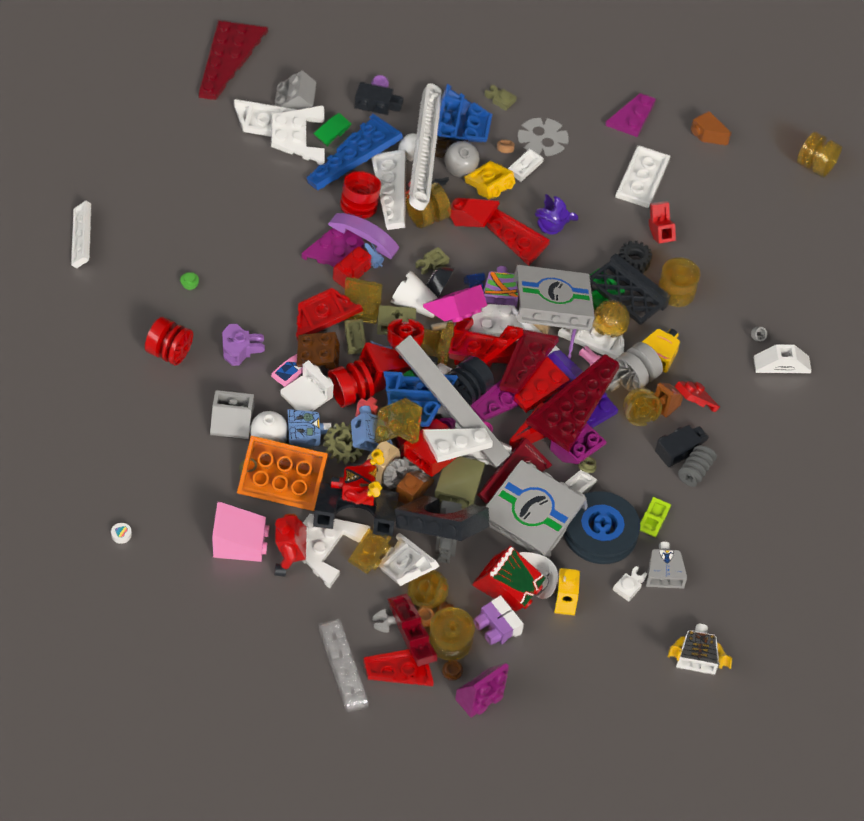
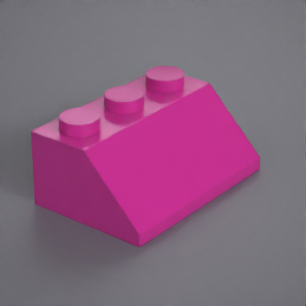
[423,285,487,323]

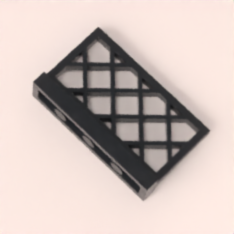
[589,253,671,325]

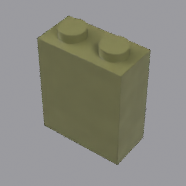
[435,456,485,509]

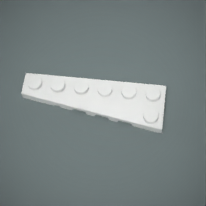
[372,150,407,230]

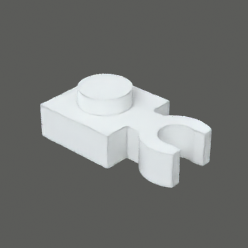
[613,566,647,601]

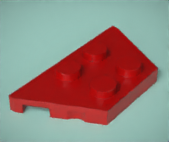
[296,288,363,340]

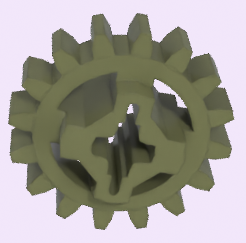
[323,422,364,465]

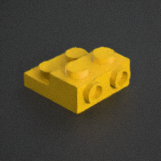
[464,161,515,200]

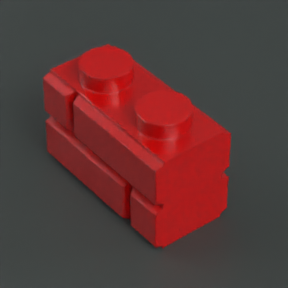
[333,246,371,289]

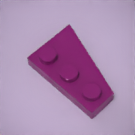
[606,93,656,137]

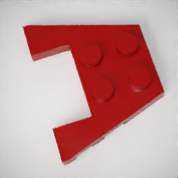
[448,317,524,364]

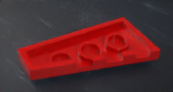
[486,209,550,266]

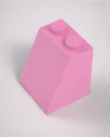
[212,502,270,562]

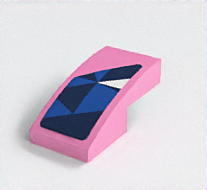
[271,354,303,387]

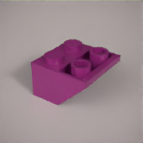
[550,423,607,464]

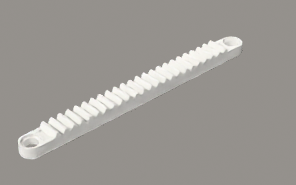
[409,83,442,210]

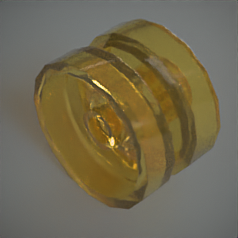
[429,607,475,660]

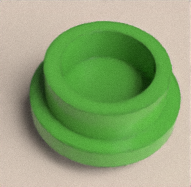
[180,272,199,290]

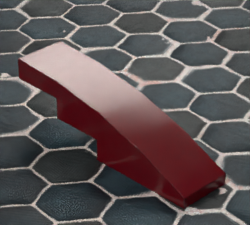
[388,593,437,666]

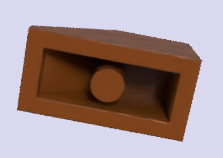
[691,111,731,146]
[652,382,683,418]
[396,470,434,504]

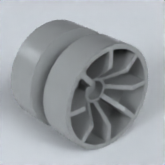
[614,342,663,392]

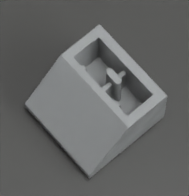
[275,70,316,110]
[210,390,254,439]

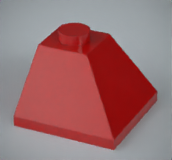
[447,198,500,227]

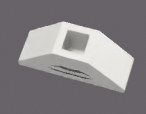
[753,345,811,373]

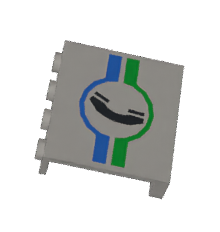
[513,265,595,331]
[486,460,587,559]

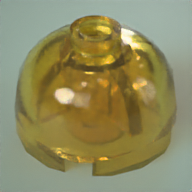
[592,300,630,338]
[623,388,662,426]
[407,569,449,609]

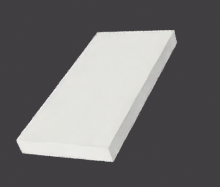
[616,145,671,208]

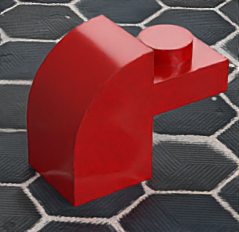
[648,201,676,243]

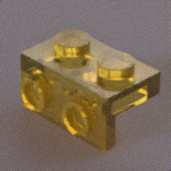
[348,528,392,574]

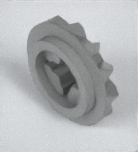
[383,459,410,489]

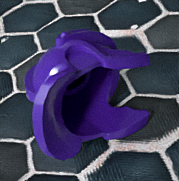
[534,194,578,234]

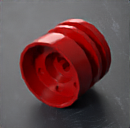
[340,171,381,219]
[145,316,193,366]
[328,359,375,408]

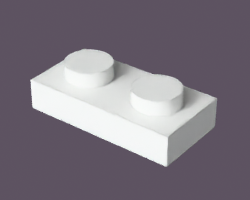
[508,149,543,182]

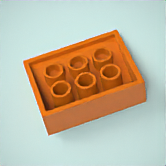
[237,436,329,511]

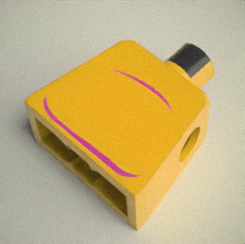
[642,329,680,373]

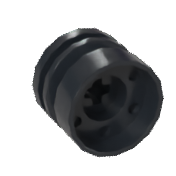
[446,356,495,406]

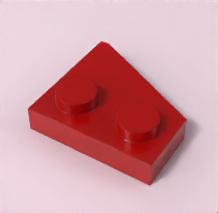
[674,381,720,412]

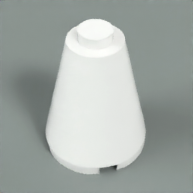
[391,271,438,318]

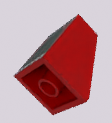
[472,546,546,612]

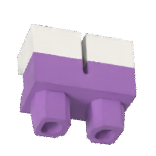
[473,595,524,645]

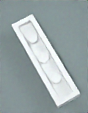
[71,200,91,268]

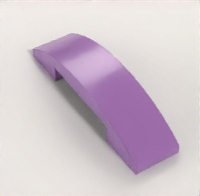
[328,213,399,259]

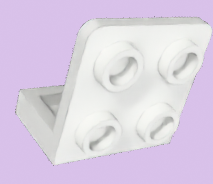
[281,360,334,411]

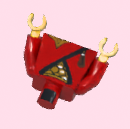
[331,449,384,506]

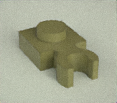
[485,85,517,111]
[415,247,449,275]

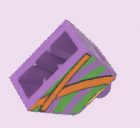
[483,266,518,308]

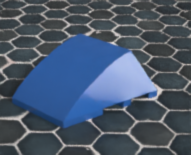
[437,84,492,142]
[384,371,458,427]

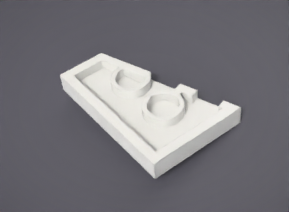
[423,428,493,463]

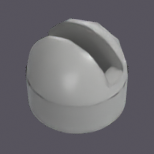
[751,326,767,342]

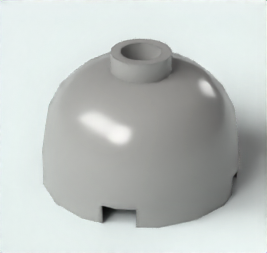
[444,141,479,177]

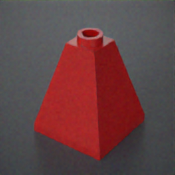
[359,342,411,394]

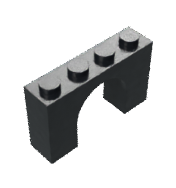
[313,482,399,537]
[395,495,489,541]

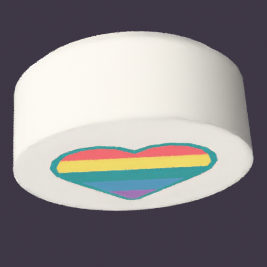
[111,523,132,544]

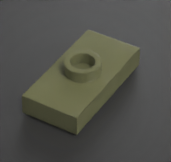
[344,319,366,354]

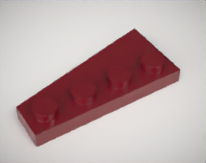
[499,330,559,394]
[477,438,552,505]

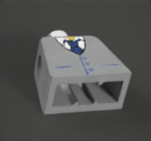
[646,542,687,588]

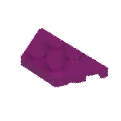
[301,228,364,267]

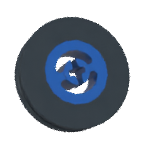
[564,491,640,564]

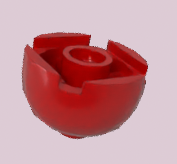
[387,319,425,350]

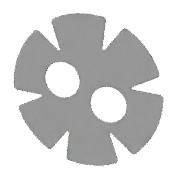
[518,118,569,156]

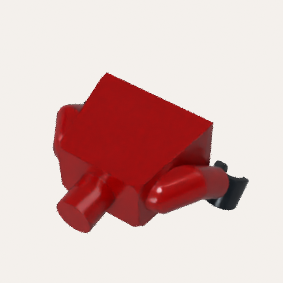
[274,514,307,577]

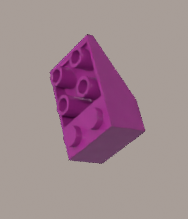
[455,663,509,718]

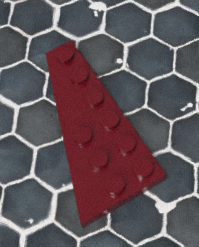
[199,20,268,100]
[526,354,619,452]

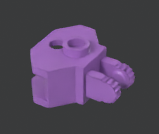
[222,324,265,366]

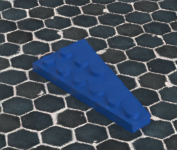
[307,114,403,191]

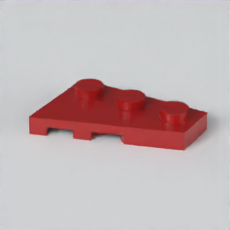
[514,356,570,413]
[363,649,434,686]

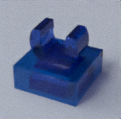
[464,273,486,289]

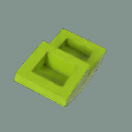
[640,497,671,538]

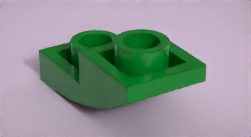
[314,113,352,146]

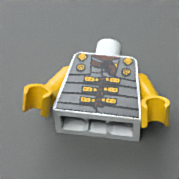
[667,624,732,674]

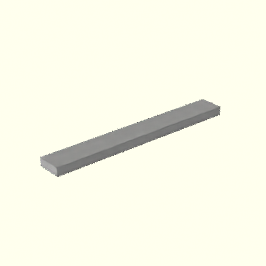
[395,335,510,468]

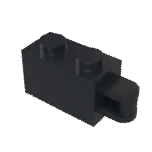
[355,82,404,115]
[655,425,709,468]

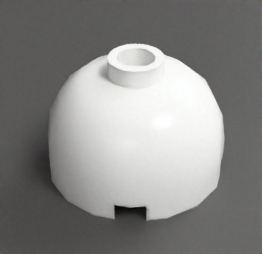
[250,411,288,444]

